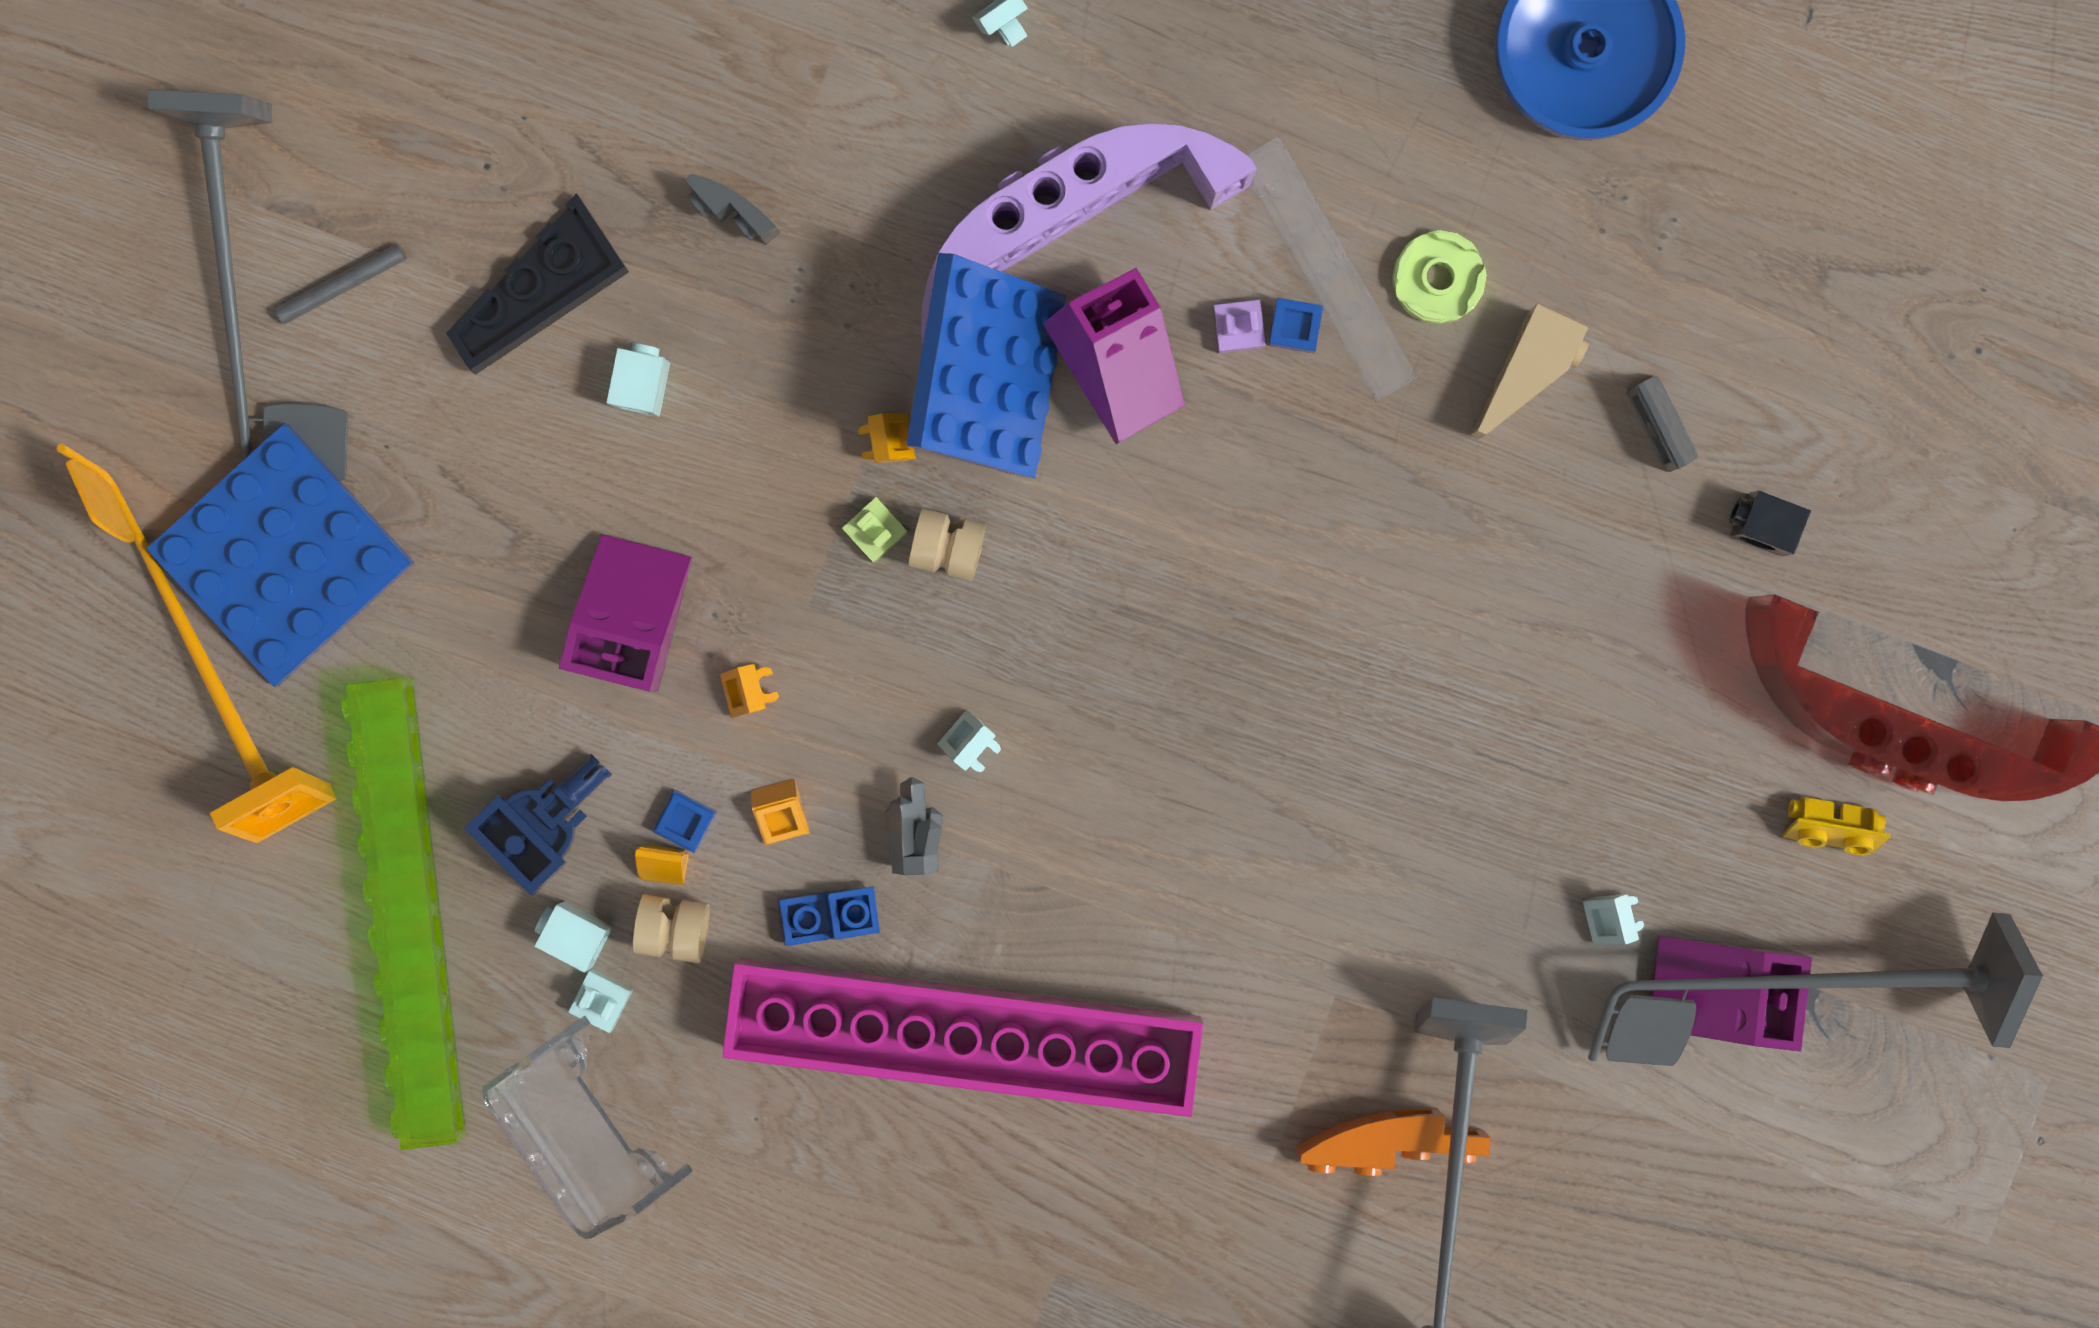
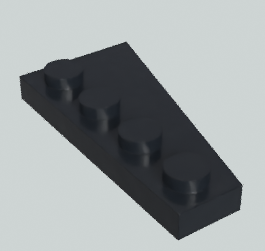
[446,193,629,375]

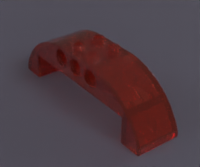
[1745,594,2099,802]

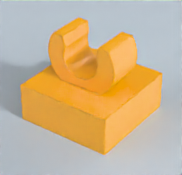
[858,413,916,463]
[720,664,779,719]

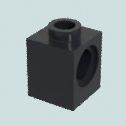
[1729,490,1811,556]

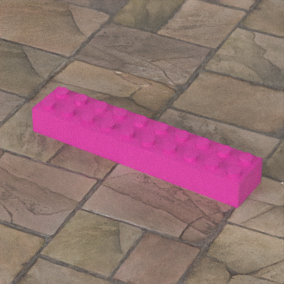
[722,958,1204,1117]

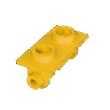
[1782,796,1890,856]

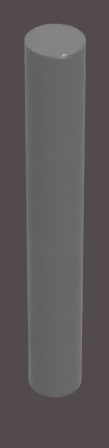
[275,243,407,325]

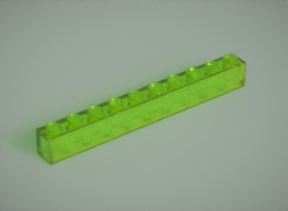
[341,677,467,1150]

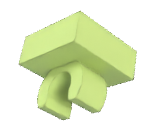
[842,497,908,563]

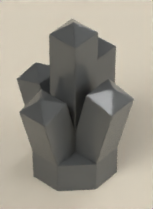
[885,777,943,875]

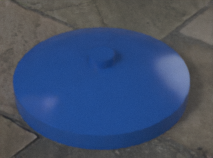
[1495,0,1685,141]

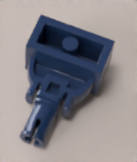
[464,754,612,896]

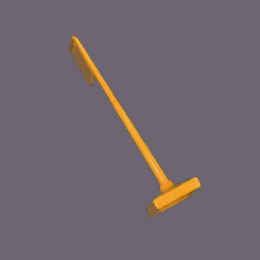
[57,444,337,844]

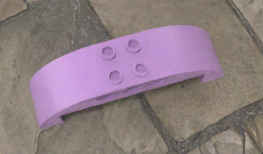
[921,123,1257,346]

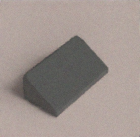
[1627,376,1698,472]

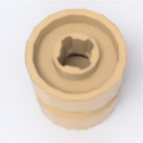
[909,508,986,582]
[633,894,710,963]

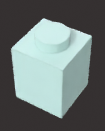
[607,343,670,417]
[535,901,614,973]

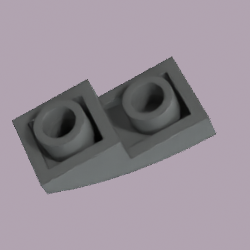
[685,174,780,245]

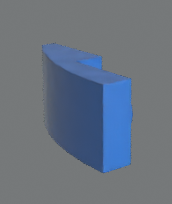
[777,886,880,946]

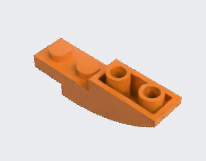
[1296,1108,1491,1176]

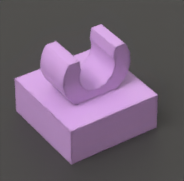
[1213,300,1266,354]

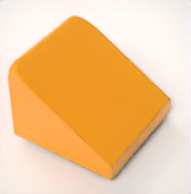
[751,779,810,845]
[635,844,689,885]

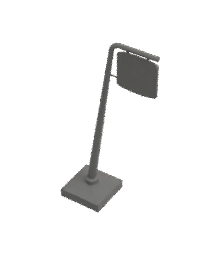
[147,89,348,481]
[1588,912,2043,1066]
[1415,997,1527,1328]

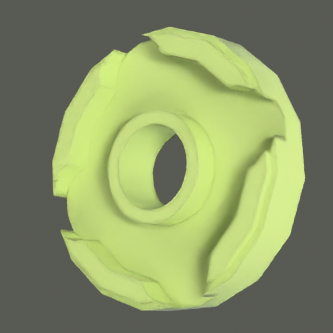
[1392,230,1487,325]

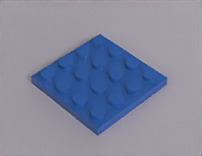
[906,253,1066,478]
[146,424,415,687]

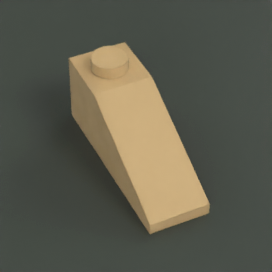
[1471,303,1589,439]

